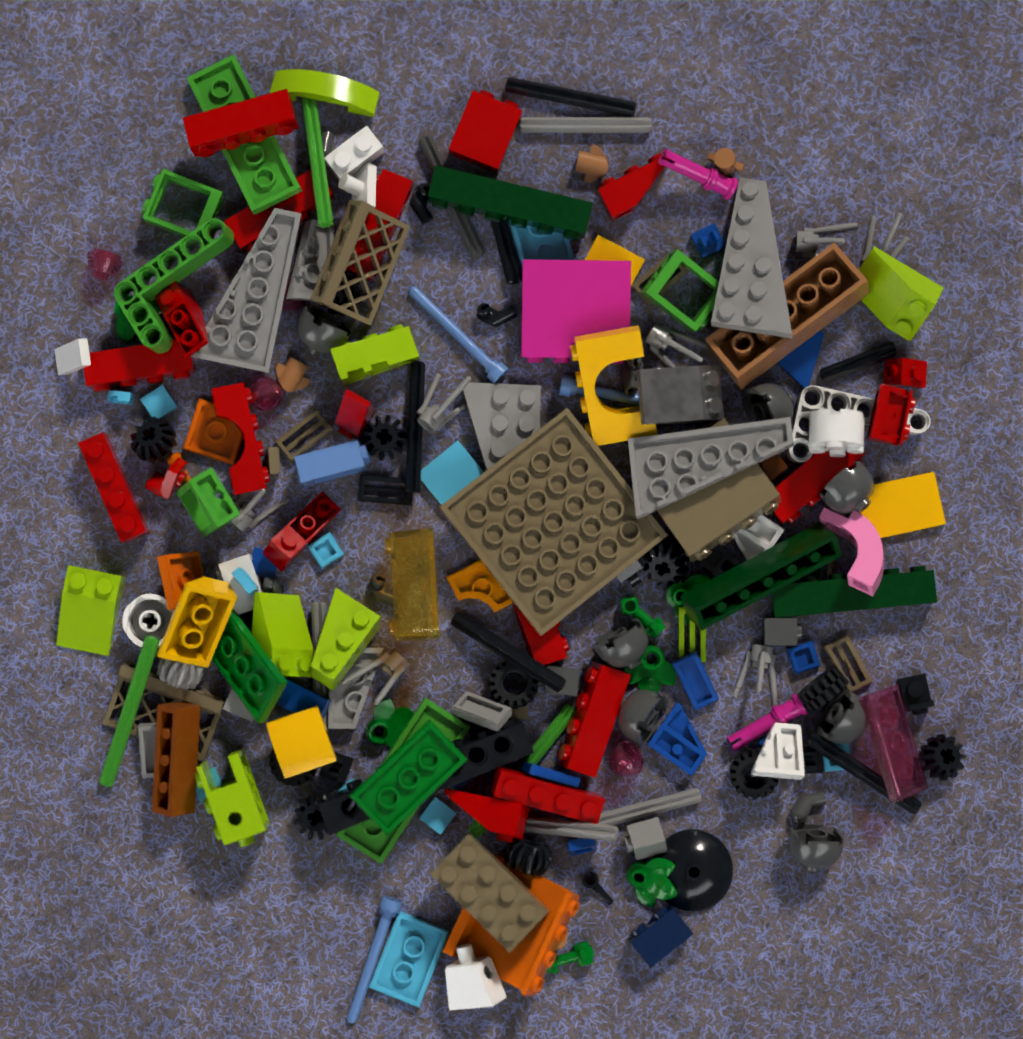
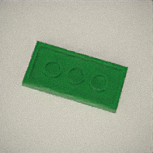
[212,609,288,723]
[349,719,468,836]

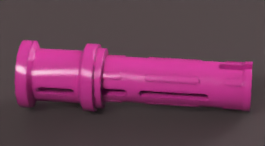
[658,148,738,200]
[727,693,808,752]

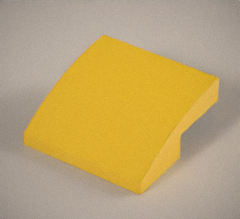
[266,705,336,779]

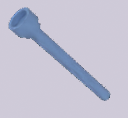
[409,286,509,383]
[559,374,640,406]
[347,895,403,1023]

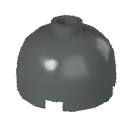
[297,306,353,356]
[743,383,794,422]
[819,461,875,514]
[593,618,648,669]
[816,688,868,744]
[618,689,668,745]
[789,823,844,872]

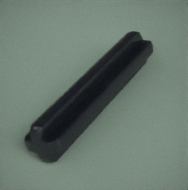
[491,219,522,285]
[820,342,897,382]

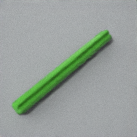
[301,97,333,228]
[99,635,160,787]
[469,704,576,838]

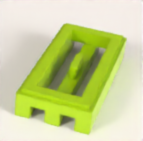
[678,608,706,662]

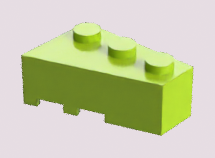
[330,324,420,386]
[311,588,381,691]

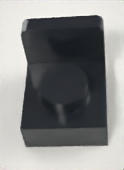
[898,673,935,715]

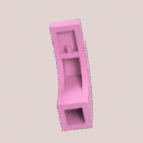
[819,508,884,596]

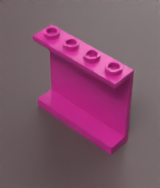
[521,259,631,364]

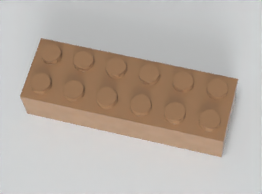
[705,243,870,389]

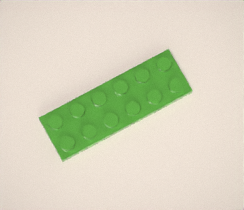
[186,54,302,215]
[335,697,470,864]

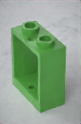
[141,169,225,237]
[640,249,719,332]
[175,467,240,538]

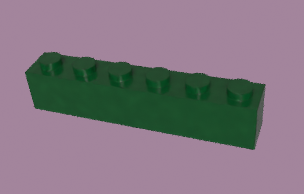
[428,165,593,241]
[680,522,842,631]
[770,566,937,618]

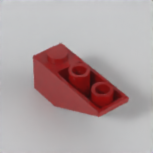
[597,153,670,222]
[155,281,209,358]
[262,492,342,572]

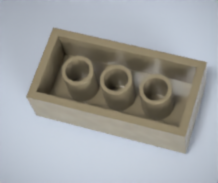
[430,833,550,952]

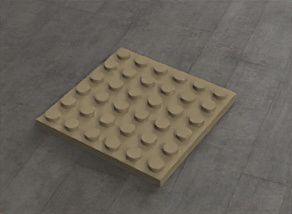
[439,408,668,636]

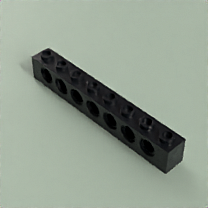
[316,718,534,835]

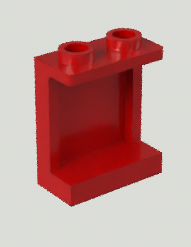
[448,90,523,174]

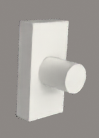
[338,162,377,208]

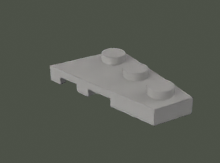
[286,219,334,301]
[328,648,384,729]

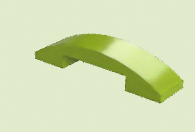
[270,69,380,117]

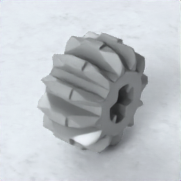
[156,658,204,690]

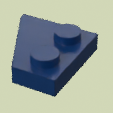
[777,330,824,389]
[647,702,707,776]

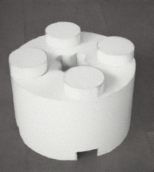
[809,409,864,457]
[122,594,175,648]

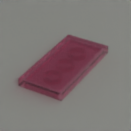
[859,684,928,803]

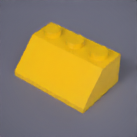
[157,577,237,668]

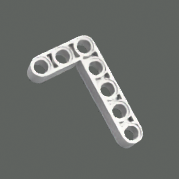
[786,385,930,464]

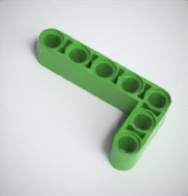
[114,218,234,353]

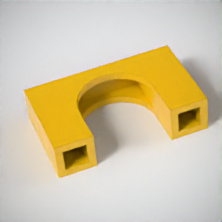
[570,325,658,446]

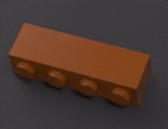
[152,701,200,817]

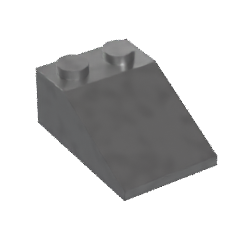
[636,366,724,424]

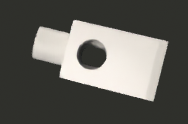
[445,943,507,1010]

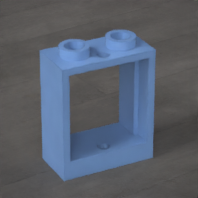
[294,440,371,487]

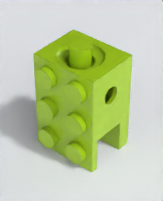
[194,748,270,847]

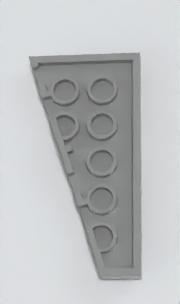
[628,417,794,520]

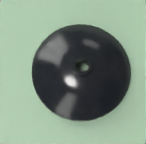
[654,829,733,911]

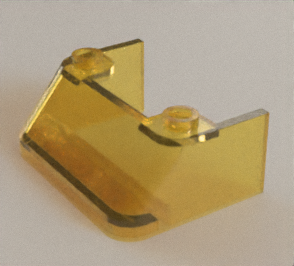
[385,528,441,641]

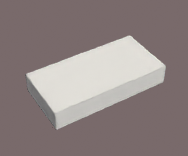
[54,338,91,375]

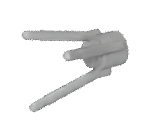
[861,213,909,262]
[796,222,858,259]
[645,324,707,367]
[417,373,471,433]
[231,465,290,532]
[732,644,778,706]
[341,651,410,705]

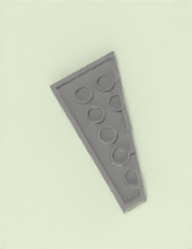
[711,178,792,339]
[190,208,302,373]
[460,382,541,470]

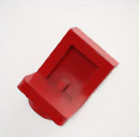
[883,358,927,388]
[145,458,187,499]

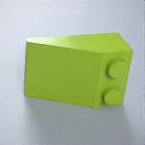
[859,246,944,341]
[56,565,126,656]
[252,592,314,677]

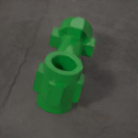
[620,596,666,638]
[546,941,594,974]

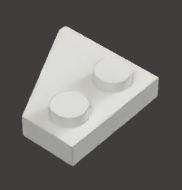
[733,514,785,560]
[751,722,805,780]

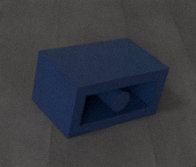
[629,906,693,968]

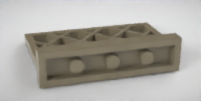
[310,199,410,326]
[102,661,227,762]

